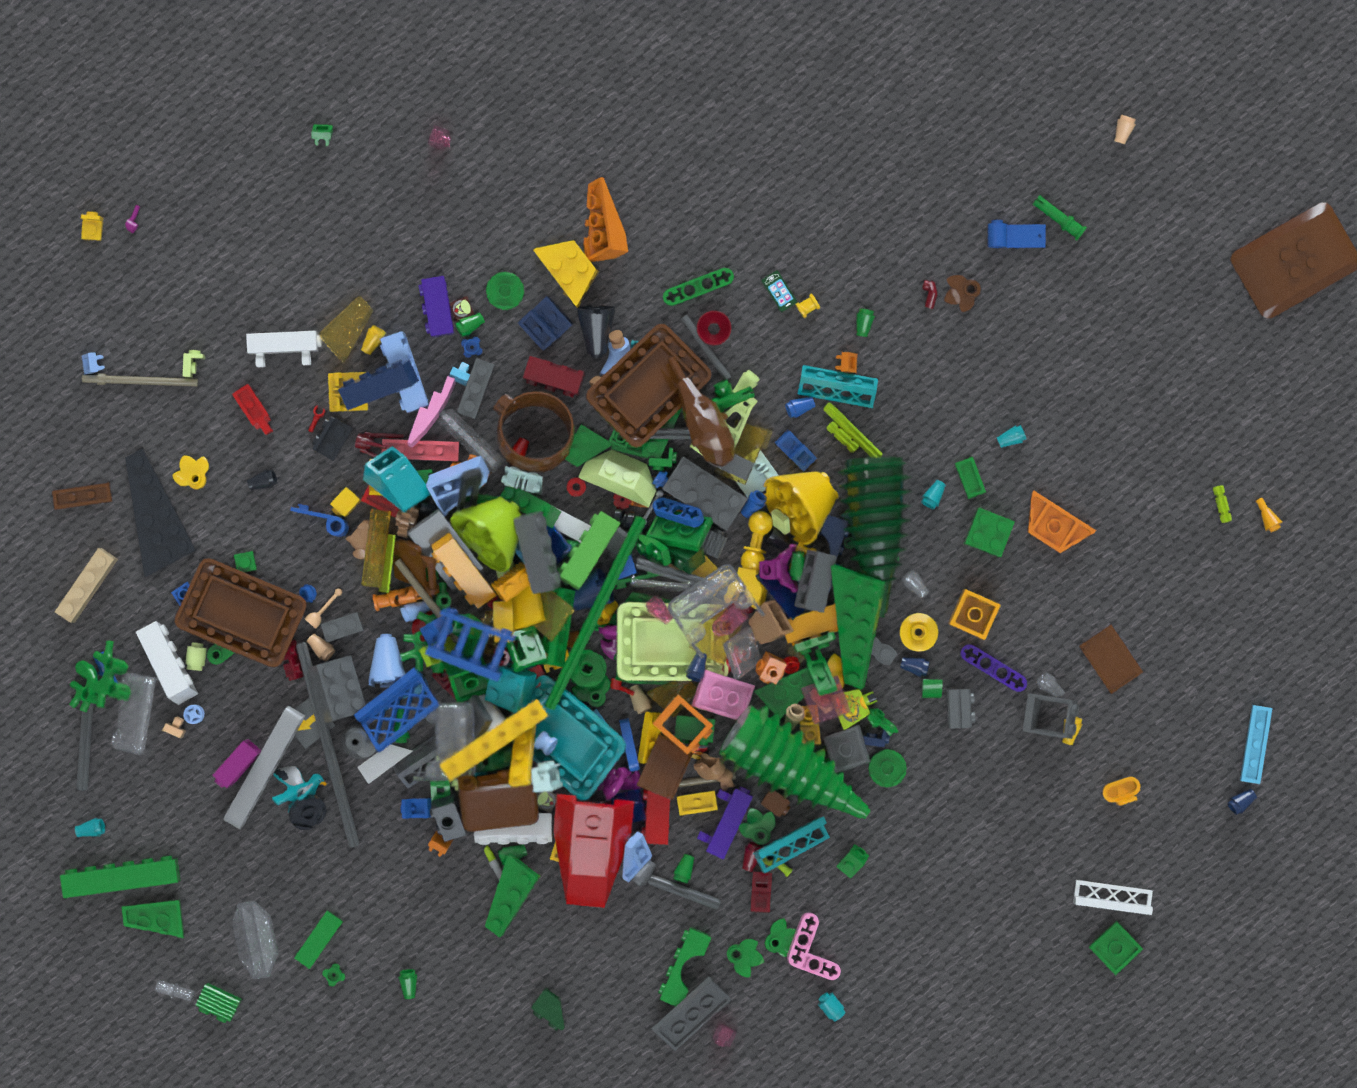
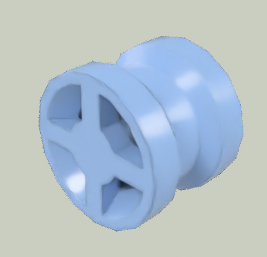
[183,704,205,724]
[534,731,558,756]

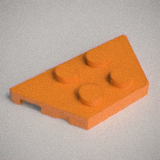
[1027,491,1096,553]

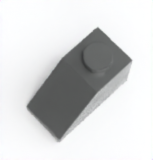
[606,527,637,560]

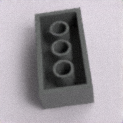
[662,457,748,531]

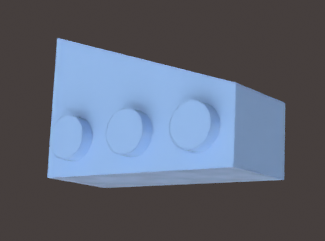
[426,456,489,517]

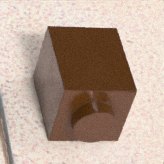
[760,788,791,817]

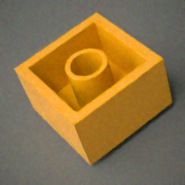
[948,589,1001,640]

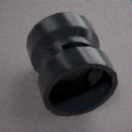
[613,507,635,530]

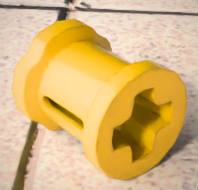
[795,294,820,318]

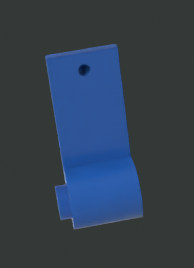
[987,220,1046,248]
[290,504,349,537]

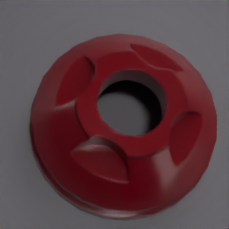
[697,310,732,346]

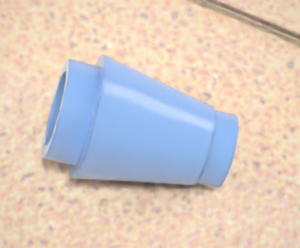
[400,601,430,623]

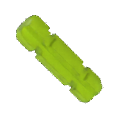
[827,421,859,453]
[1213,485,1232,523]

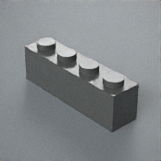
[513,511,561,594]

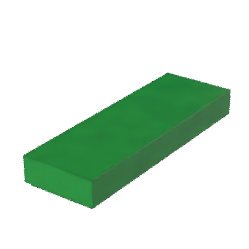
[294,910,343,969]

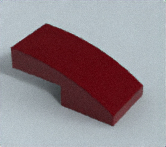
[750,872,772,913]

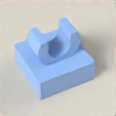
[82,353,105,375]

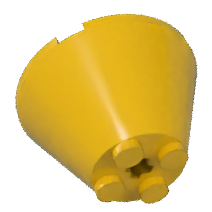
[763,471,839,545]

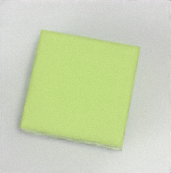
[771,509,790,535]

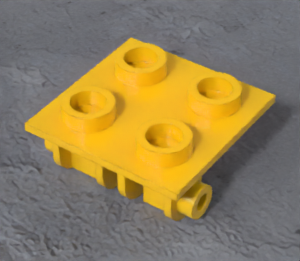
[328,372,368,412]

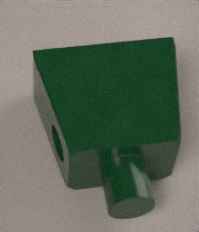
[471,746,512,774]

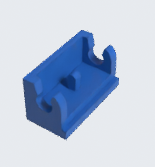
[618,555,637,580]

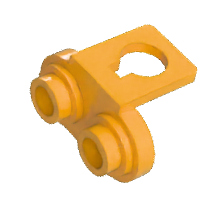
[1102,777,1140,806]

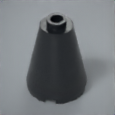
[577,305,615,358]

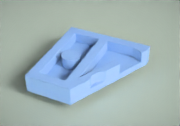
[622,831,652,882]

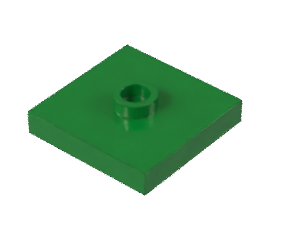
[1089,921,1143,976]

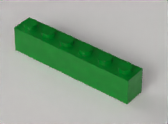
[60,855,181,898]

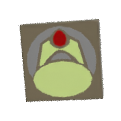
[538,791,557,813]

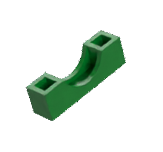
[658,927,712,1006]

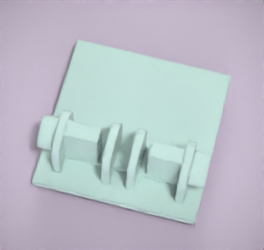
[731,448,779,498]
[501,466,543,495]

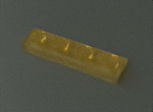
[361,509,391,587]

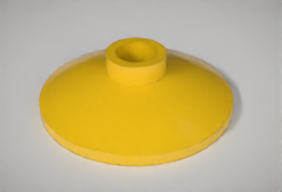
[900,613,938,652]

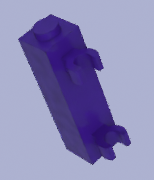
[697,786,753,860]

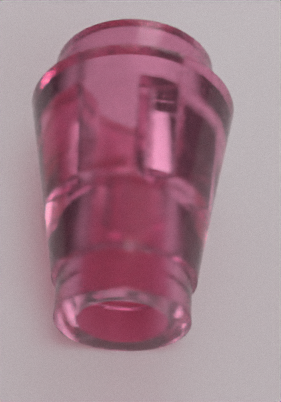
[645,596,673,625]

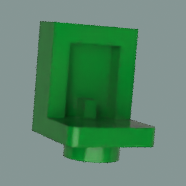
[649,448,677,471]
[836,844,869,879]

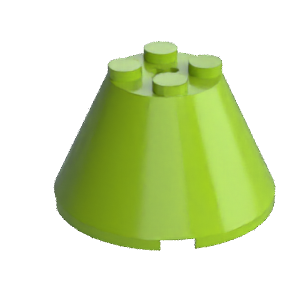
[450,496,521,572]

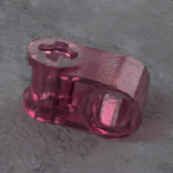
[712,601,749,636]

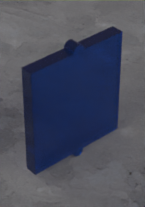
[611,789,646,823]

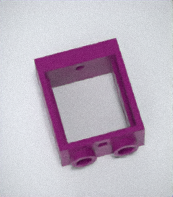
[212,739,262,788]

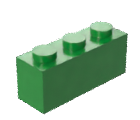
[500,486,561,528]

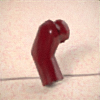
[922,280,938,309]

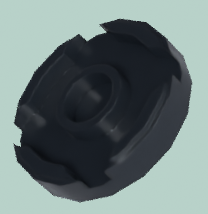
[289,794,327,830]

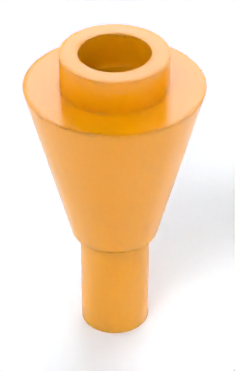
[1256,498,1282,533]

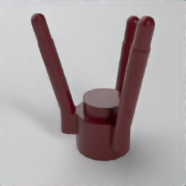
[355,431,404,458]

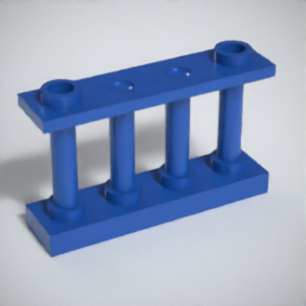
[425,607,516,682]

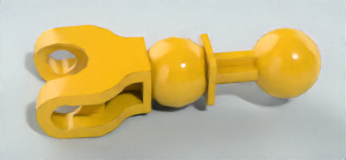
[724,511,773,610]

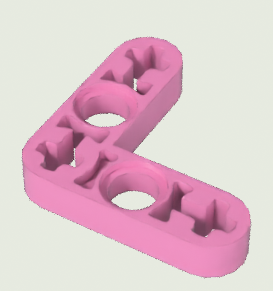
[787,912,841,980]

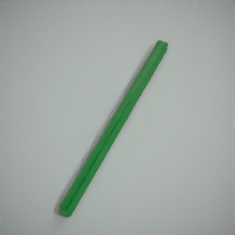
[545,516,646,710]

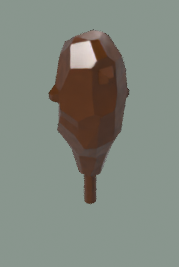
[668,356,735,467]

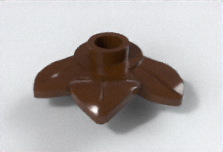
[944,275,981,312]

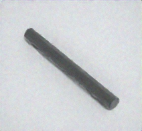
[681,315,731,380]

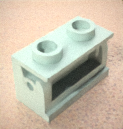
[532,761,563,792]

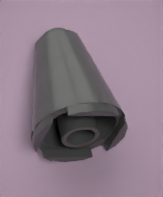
[341,721,379,759]

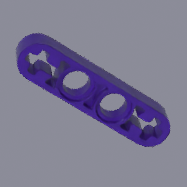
[960,644,1027,692]

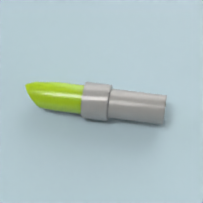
[484,845,502,880]

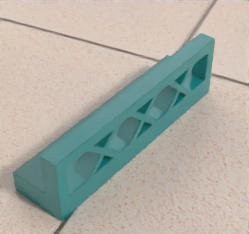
[798,365,878,408]
[753,817,830,874]

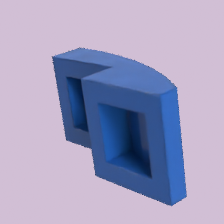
[775,430,817,472]

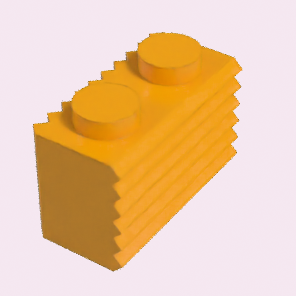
[491,562,530,603]

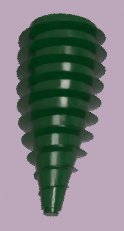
[837,457,912,617]

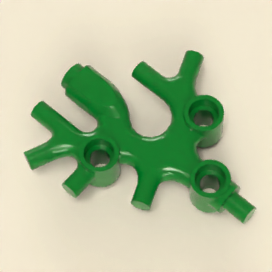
[400,582,464,673]
[69,641,131,713]

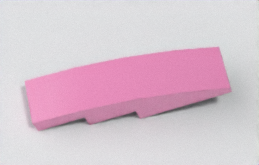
[407,376,456,448]

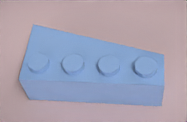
[380,331,429,413]

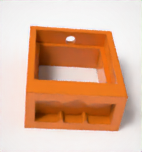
[653,694,713,754]

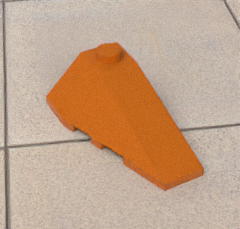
[584,177,628,262]

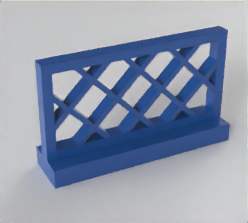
[354,668,440,752]

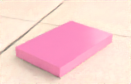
[691,670,755,720]

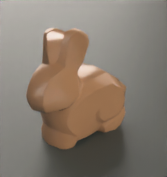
[346,520,381,566]
[694,753,735,791]

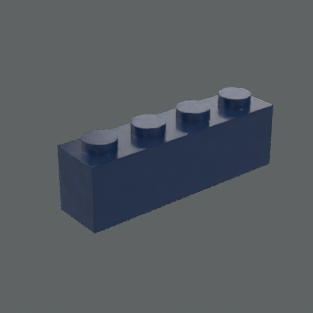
[338,360,419,410]

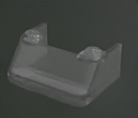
[668,564,765,659]
[111,672,159,755]
[411,702,475,781]

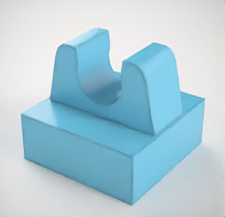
[450,362,470,386]

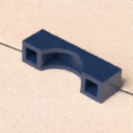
[820,515,849,592]

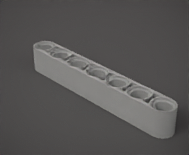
[223,706,305,830]

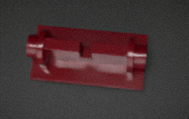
[283,640,304,681]

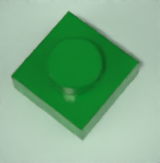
[234,551,257,573]

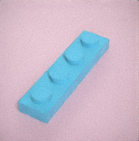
[1240,705,1272,784]

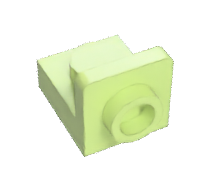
[183,350,205,378]

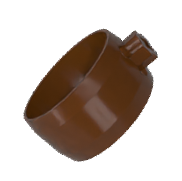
[493,391,575,473]

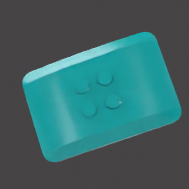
[509,675,626,800]

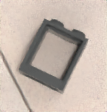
[1023,693,1079,739]

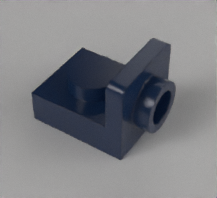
[863,728,890,748]

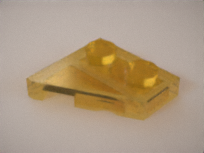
[647,681,697,718]

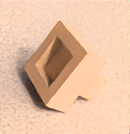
[163,716,186,738]

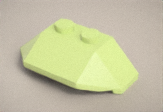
[578,450,656,508]

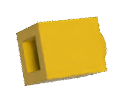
[331,487,361,517]

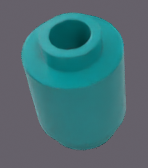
[818,992,846,1022]

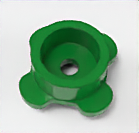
[323,964,345,987]

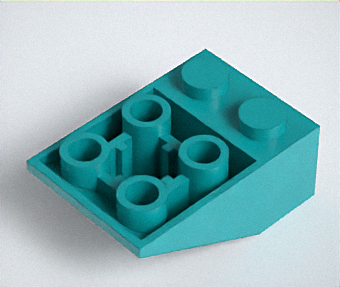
[363,446,431,512]

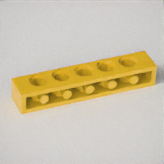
[439,700,548,782]

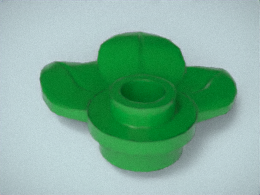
[572,671,610,707]
[867,708,898,736]
[739,808,776,845]
[764,918,800,957]
[727,939,764,978]

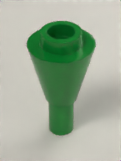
[393,709,410,743]

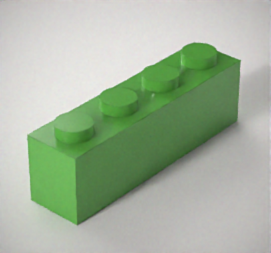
[559,511,620,590]

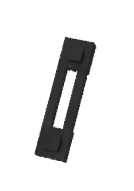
[456,468,483,512]

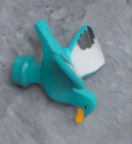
[272,766,327,813]

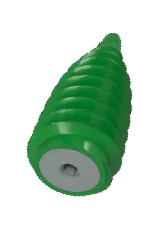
[719,705,870,819]

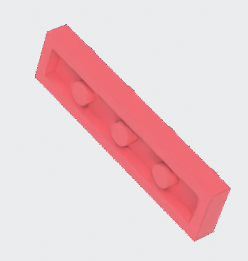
[382,439,459,462]

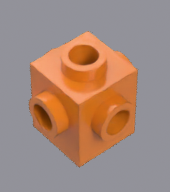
[755,651,787,684]

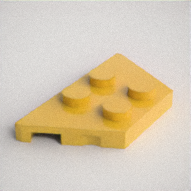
[533,240,597,307]

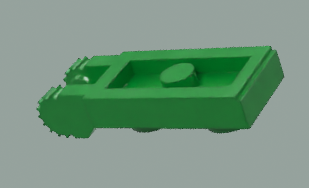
[804,649,837,696]

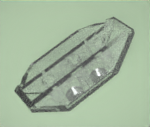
[232,901,278,979]

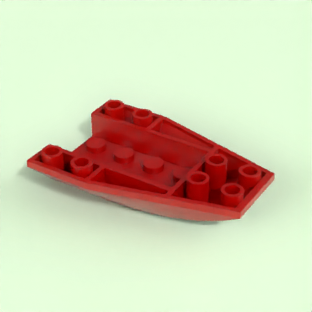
[554,794,634,908]

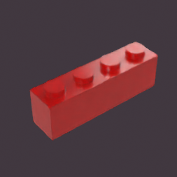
[641,789,670,845]

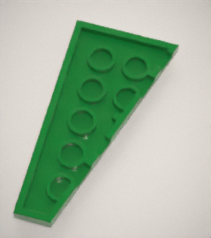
[831,564,886,689]

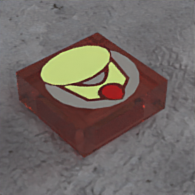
[450,296,474,321]

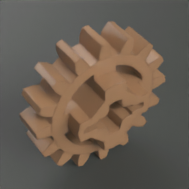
[395,504,420,538]

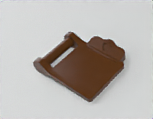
[393,539,439,595]

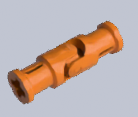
[372,582,433,611]

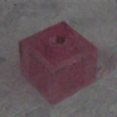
[428,125,452,151]
[712,1022,737,1048]

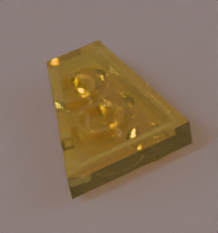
[318,296,373,363]

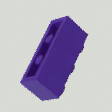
[419,276,455,338]

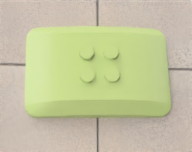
[617,603,729,681]

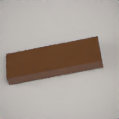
[52,483,112,510]

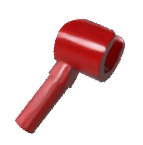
[308,405,325,433]
[610,678,635,696]

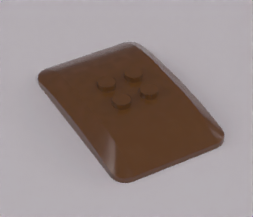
[1231,203,1357,319]
[586,324,712,447]
[175,558,307,668]

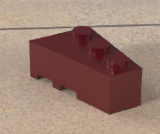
[523,356,585,398]

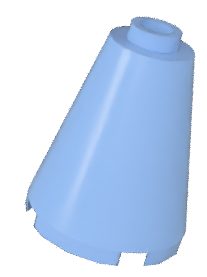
[368,634,405,688]

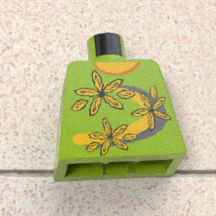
[829,688,877,730]

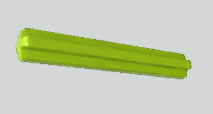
[823,402,883,458]

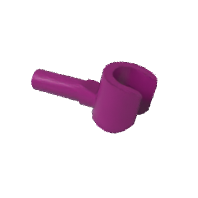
[125,205,140,233]

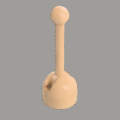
[305,589,342,629]

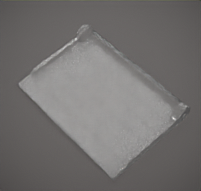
[631,576,690,595]

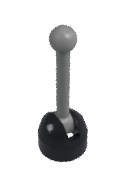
[641,490,663,534]

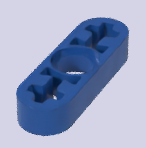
[653,498,704,527]
[619,718,640,772]

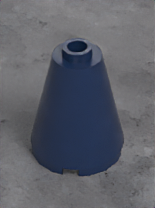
[569,567,615,612]

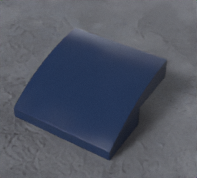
[518,296,573,351]

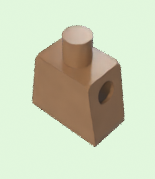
[749,599,794,644]

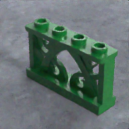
[516,588,575,667]

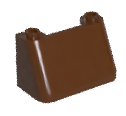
[457,768,539,832]

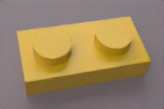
[677,790,718,816]

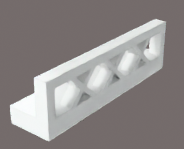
[1073,880,1153,915]

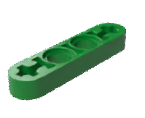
[663,268,734,306]

